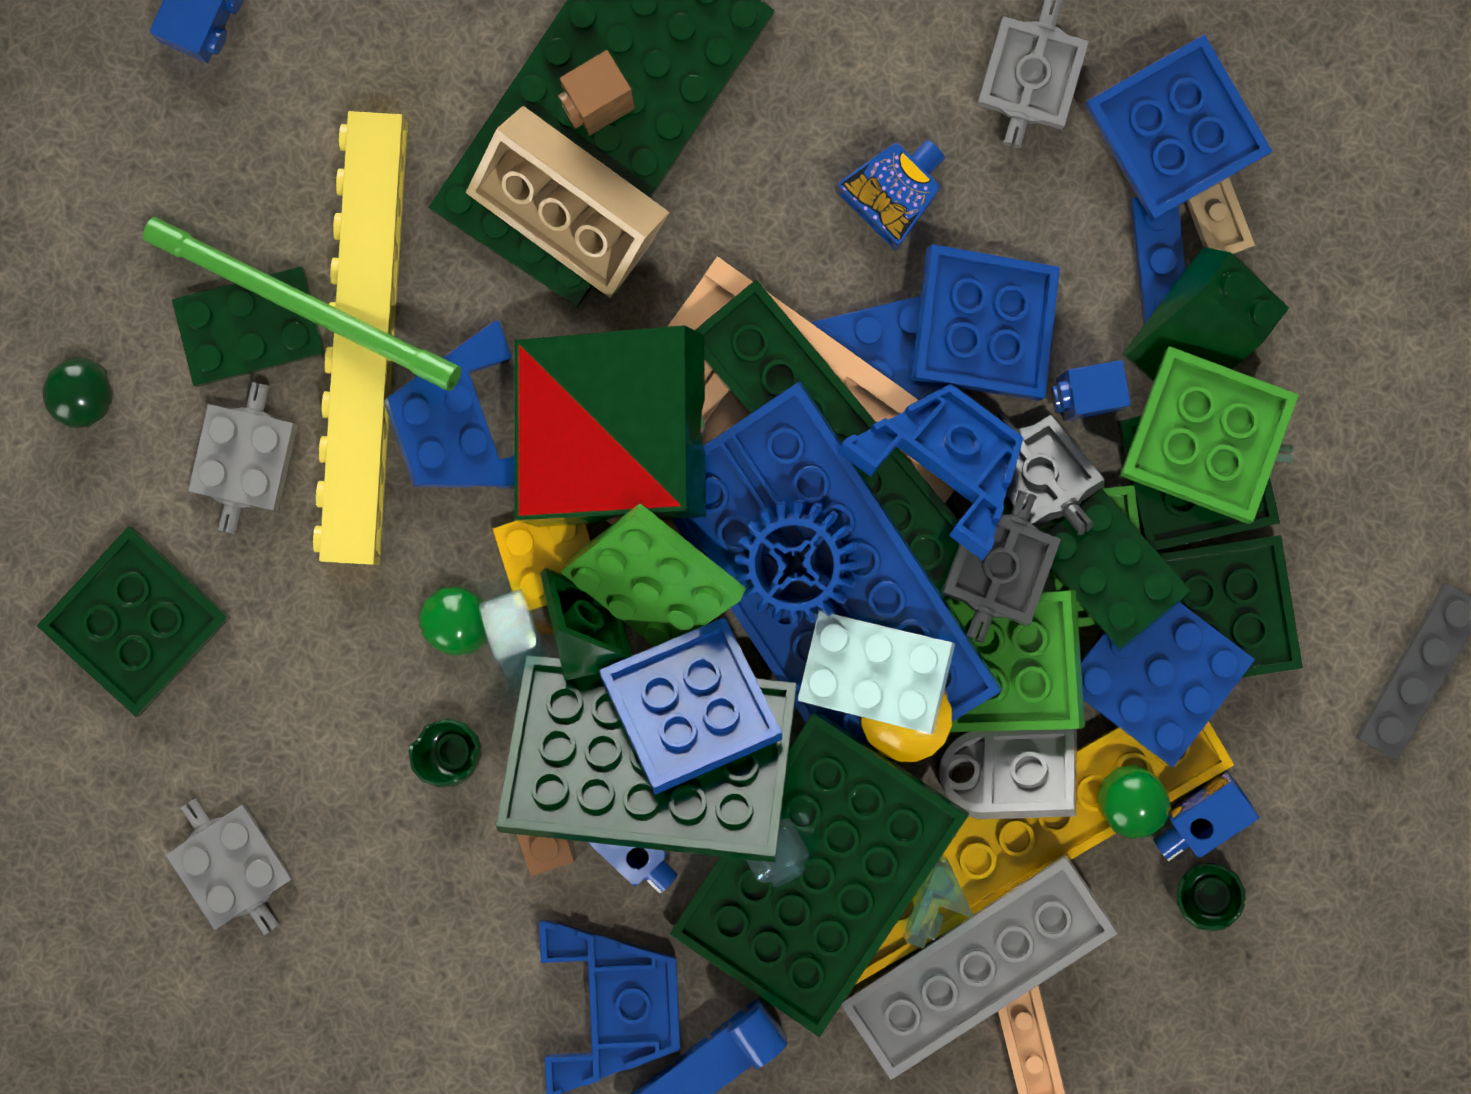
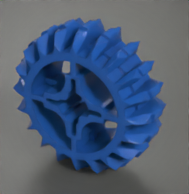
[734,499,860,625]

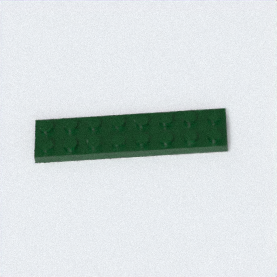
[694,280,960,598]

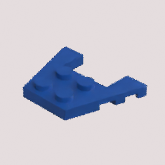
[384,320,515,489]
[838,384,1024,560]
[539,919,681,1094]

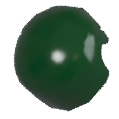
[42,357,113,428]
[408,718,482,788]
[1176,863,1246,932]

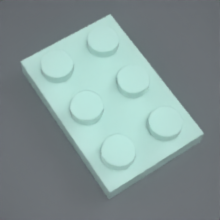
[798,611,955,734]

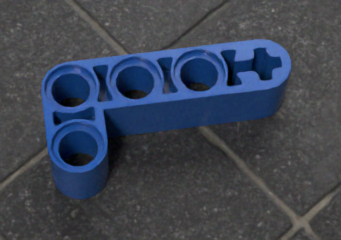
[631,999,788,1094]

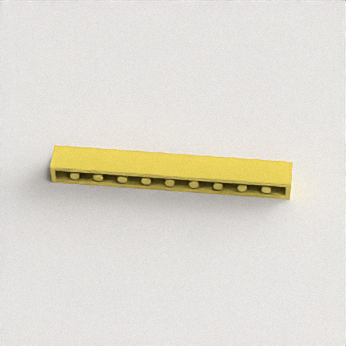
[313,111,408,565]

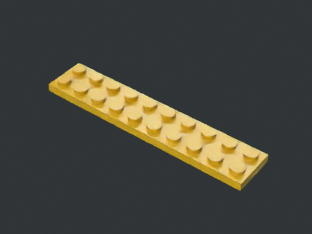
[856,721,1234,984]

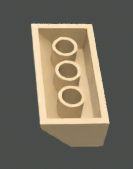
[466,106,670,298]

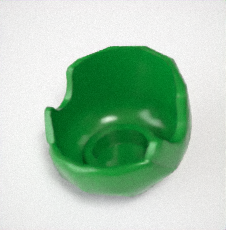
[419,586,492,656]
[1097,765,1170,839]

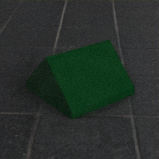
[540,567,632,681]

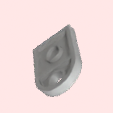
[939,729,1077,819]

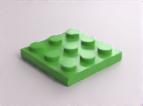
[1120,346,1299,524]
[560,504,746,646]
[943,590,1085,732]

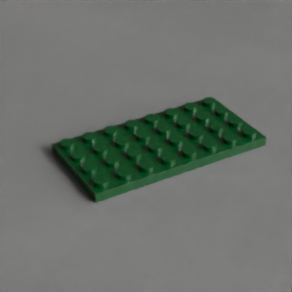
[428,0,774,308]

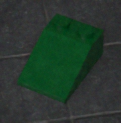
[1122,247,1289,382]

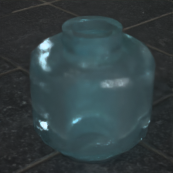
[746,819,809,888]

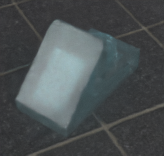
[479,589,548,689]
[903,854,974,948]

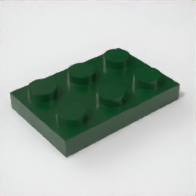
[172,266,325,387]
[1046,488,1191,652]

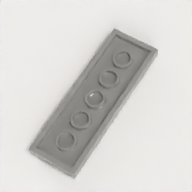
[841,854,1118,1080]

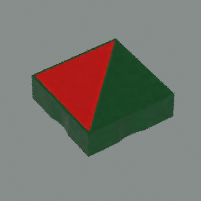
[514,325,706,527]

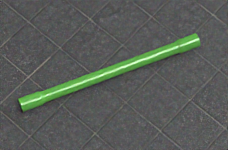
[143,217,462,392]

